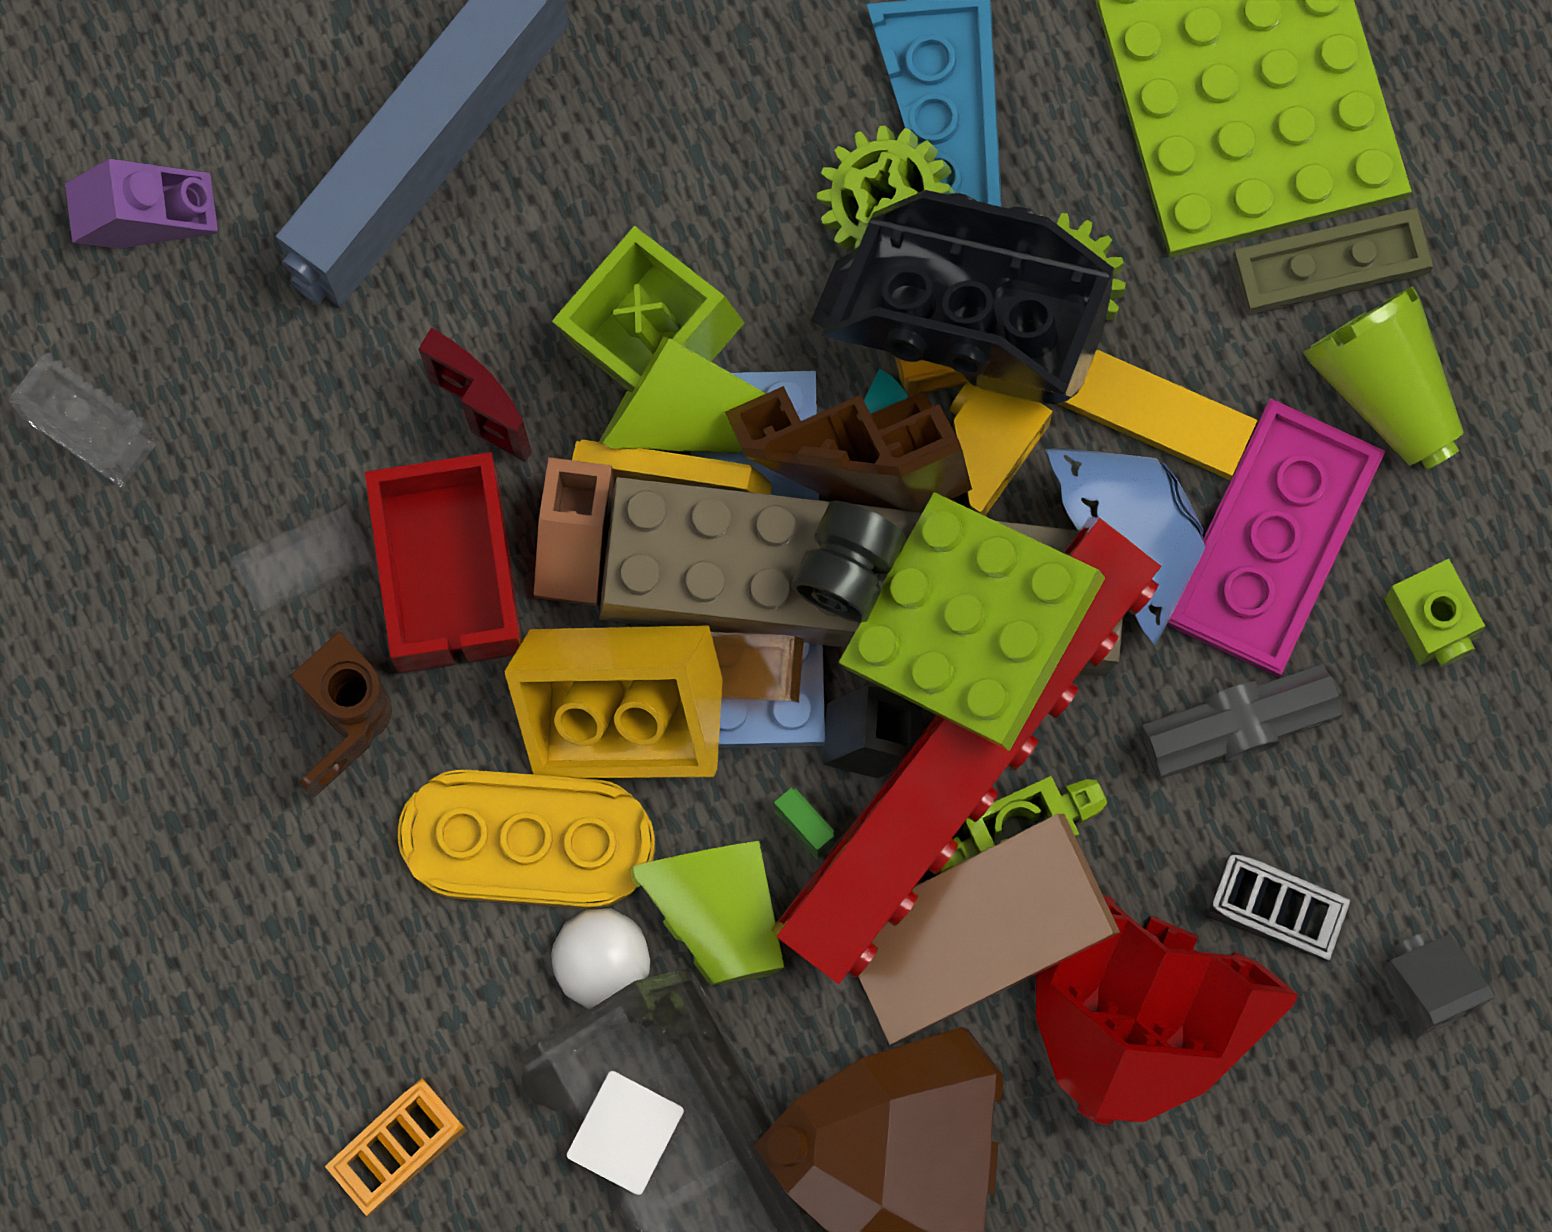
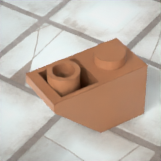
[534,457,615,606]

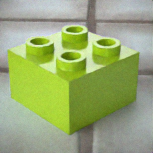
[552,226,745,393]

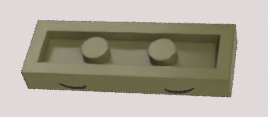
[1232,208,1433,315]

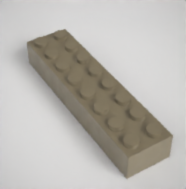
[599,477,1123,676]

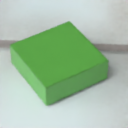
[774,788,834,860]

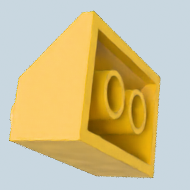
[504,625,723,778]

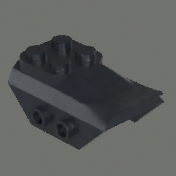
[811,190,1114,404]

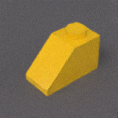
[949,382,1053,516]

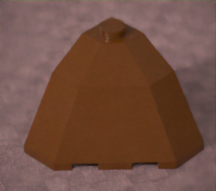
[725,386,972,513]
[753,1027,1003,1232]

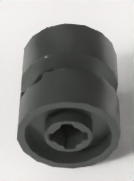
[791,501,906,622]

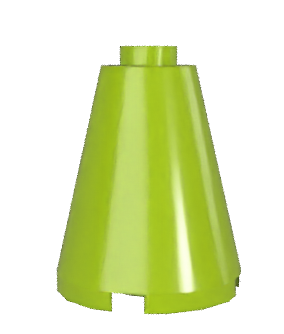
[1303,286,1464,470]

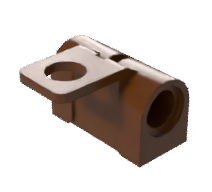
[291,631,392,798]

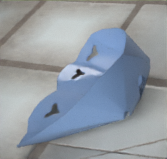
[1045,448,1206,645]

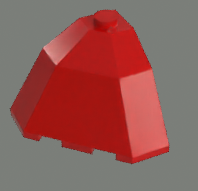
[1036,894,1299,1125]

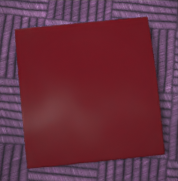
[418,327,532,462]

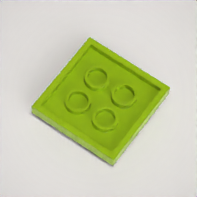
[839,492,1105,751]

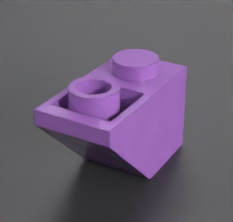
[65,159,218,249]

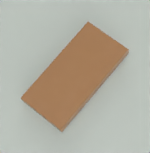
[858,814,1120,1045]

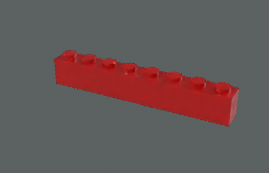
[771,517,1161,985]

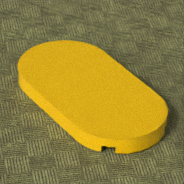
[398,770,655,909]

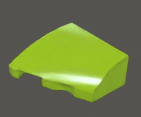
[599,337,766,453]
[629,841,784,986]

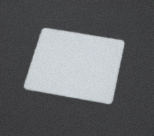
[567,1071,684,1195]

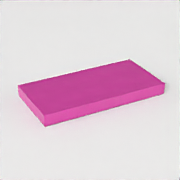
[1167,398,1385,678]

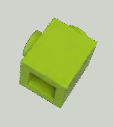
[1384,559,1485,667]

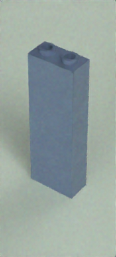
[276,0,569,308]

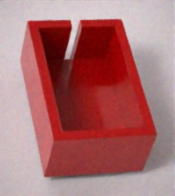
[365,452,523,673]

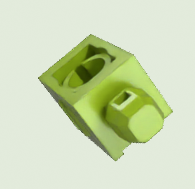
[939,776,1107,874]

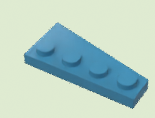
[866,0,1002,207]

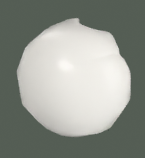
[551,908,650,1009]

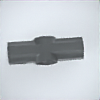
[1141,664,1343,780]

